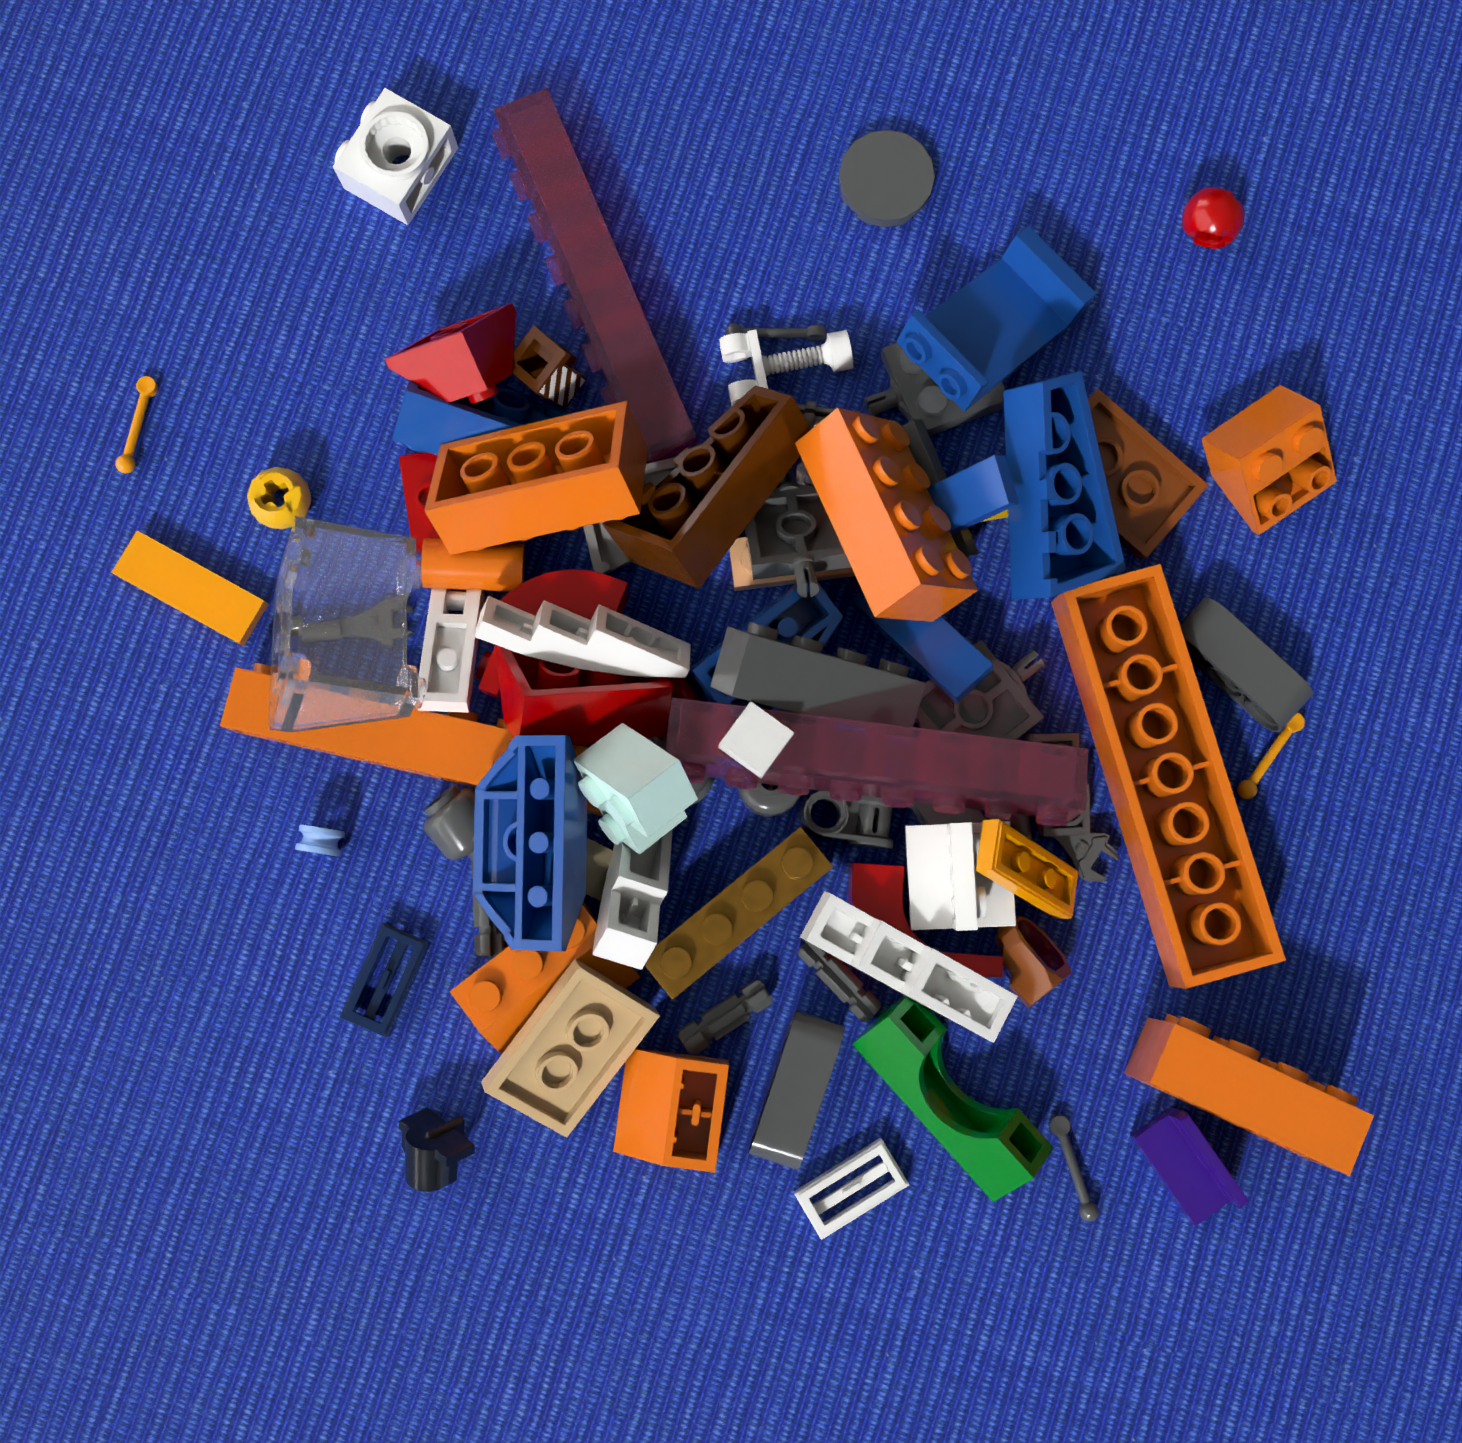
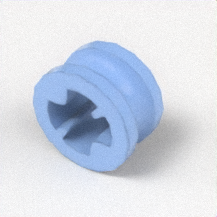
[295,825,345,857]

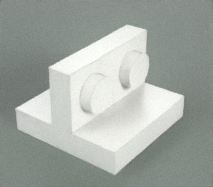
[905,821,1016,931]

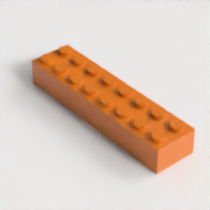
[1051,564,1286,989]

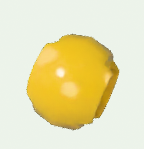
[247,467,311,529]

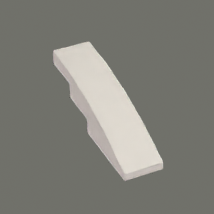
[474,596,691,678]
[800,891,1018,1043]

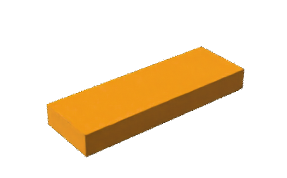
[111,530,269,646]
[976,819,1078,919]

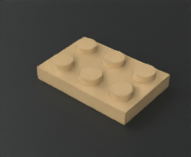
[481,958,660,1138]

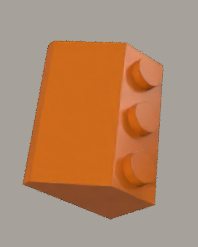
[449,901,641,1055]

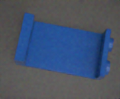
[896,225,1097,412]

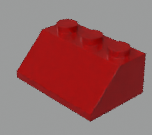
[495,645,673,746]

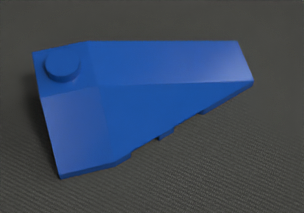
[392,381,570,455]

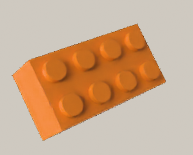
[424,401,648,555]
[795,408,978,622]
[1124,1014,1374,1176]

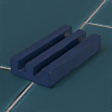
[340,922,432,1037]

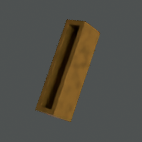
[645,827,833,1000]

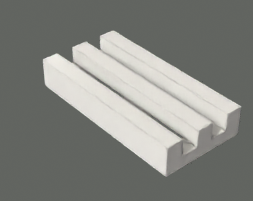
[794,1138,909,1240]

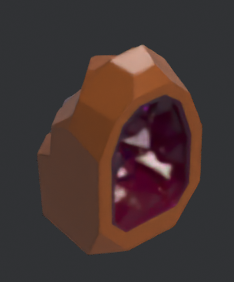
[996,915,1072,1009]

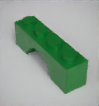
[852,995,1054,1202]

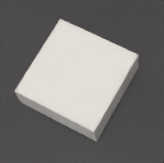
[718,702,794,779]

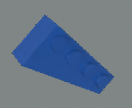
[1003,371,1126,600]

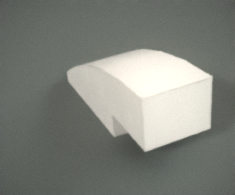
[592,829,673,970]

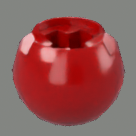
[1181,187,1245,249]

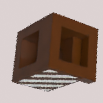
[513,325,588,409]

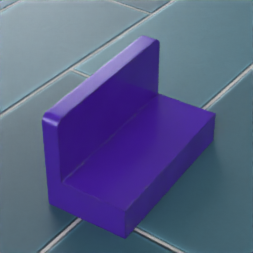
[1130,1107,1249,1226]

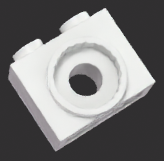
[333,88,458,225]

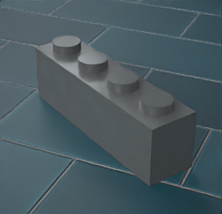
[710,622,926,742]

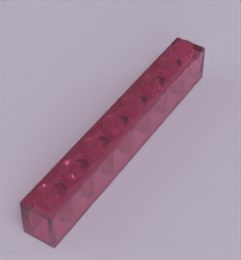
[491,88,697,464]
[664,698,1088,826]

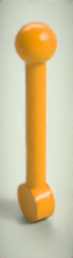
[115,376,159,474]
[1237,712,1305,799]

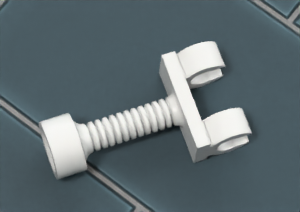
[719,329,853,406]

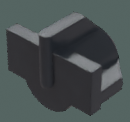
[399,1107,475,1192]

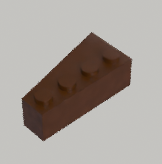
[602,385,811,589]

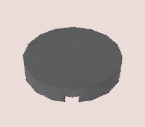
[838,129,935,228]

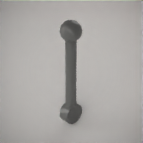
[725,323,826,341]
[1048,1115,1099,1222]

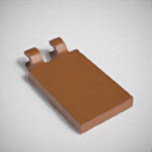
[1088,389,1209,561]

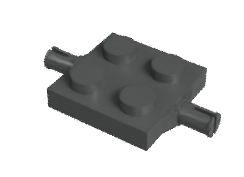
[864,343,1005,436]
[745,466,852,598]
[900,640,1045,781]

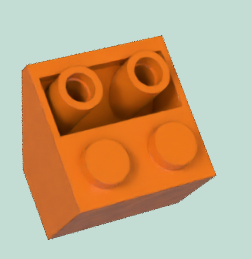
[1201,385,1337,535]
[613,1048,729,1173]

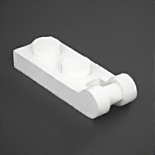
[415,588,485,713]

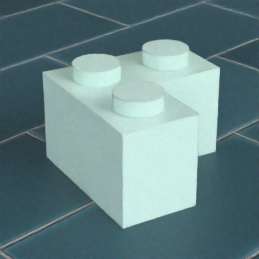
[573,723,698,855]

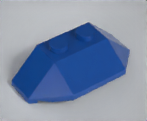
[473,735,588,952]

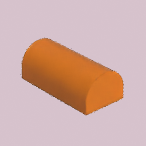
[421,538,525,592]

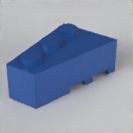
[688,583,843,728]

